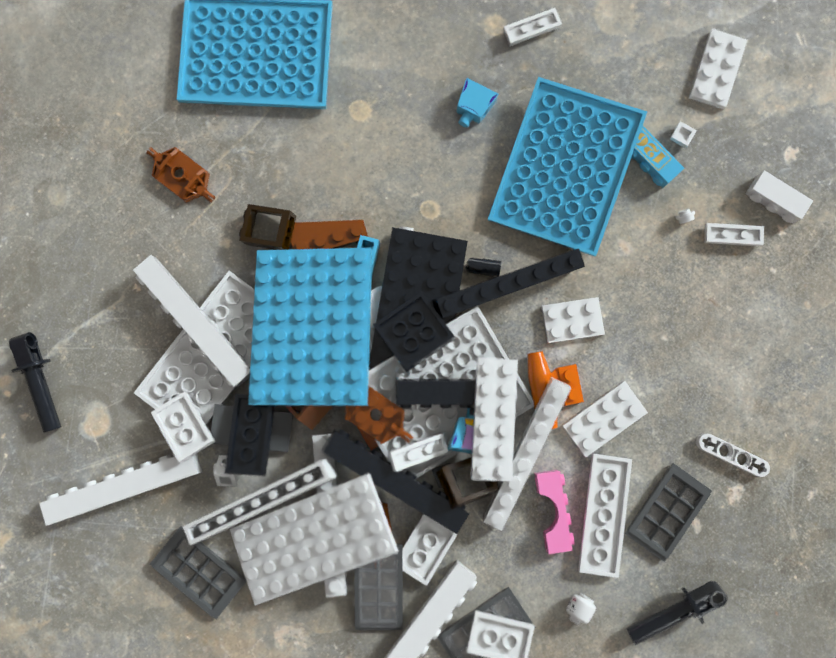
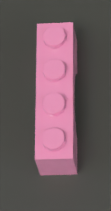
[534,470,574,554]

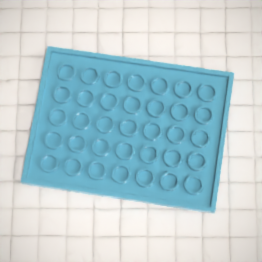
[177,0,333,109]
[488,77,647,257]
[248,248,372,406]

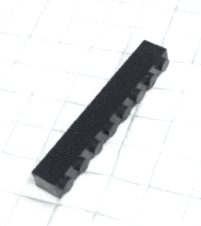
[432,249,585,318]
[321,429,469,534]

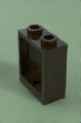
[239,204,296,250]
[436,457,499,510]

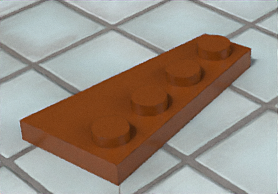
[291,220,368,250]

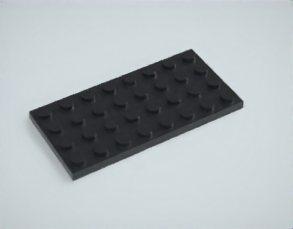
[369,227,468,370]

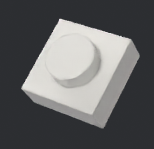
[669,121,697,148]

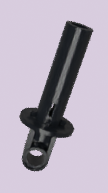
[9,332,62,433]
[626,581,728,646]

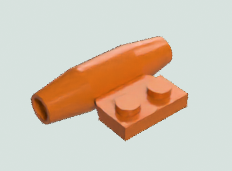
[527,351,584,429]

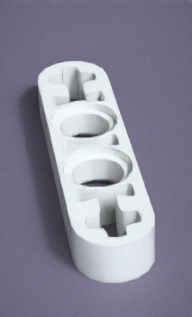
[696,434,770,477]

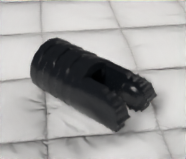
[465,258,501,277]

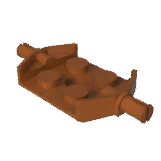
[146,147,216,203]
[345,386,414,444]

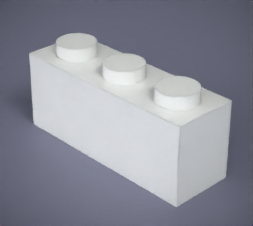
[746,170,813,224]

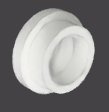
[676,208,695,224]

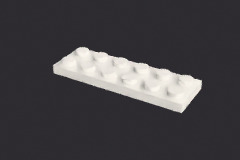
[471,357,518,482]
[578,453,632,578]

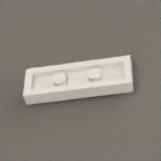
[503,8,562,46]
[704,223,764,246]
[388,433,448,472]

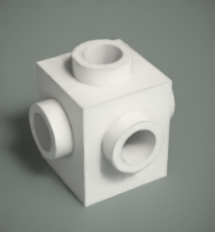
[213,455,242,487]

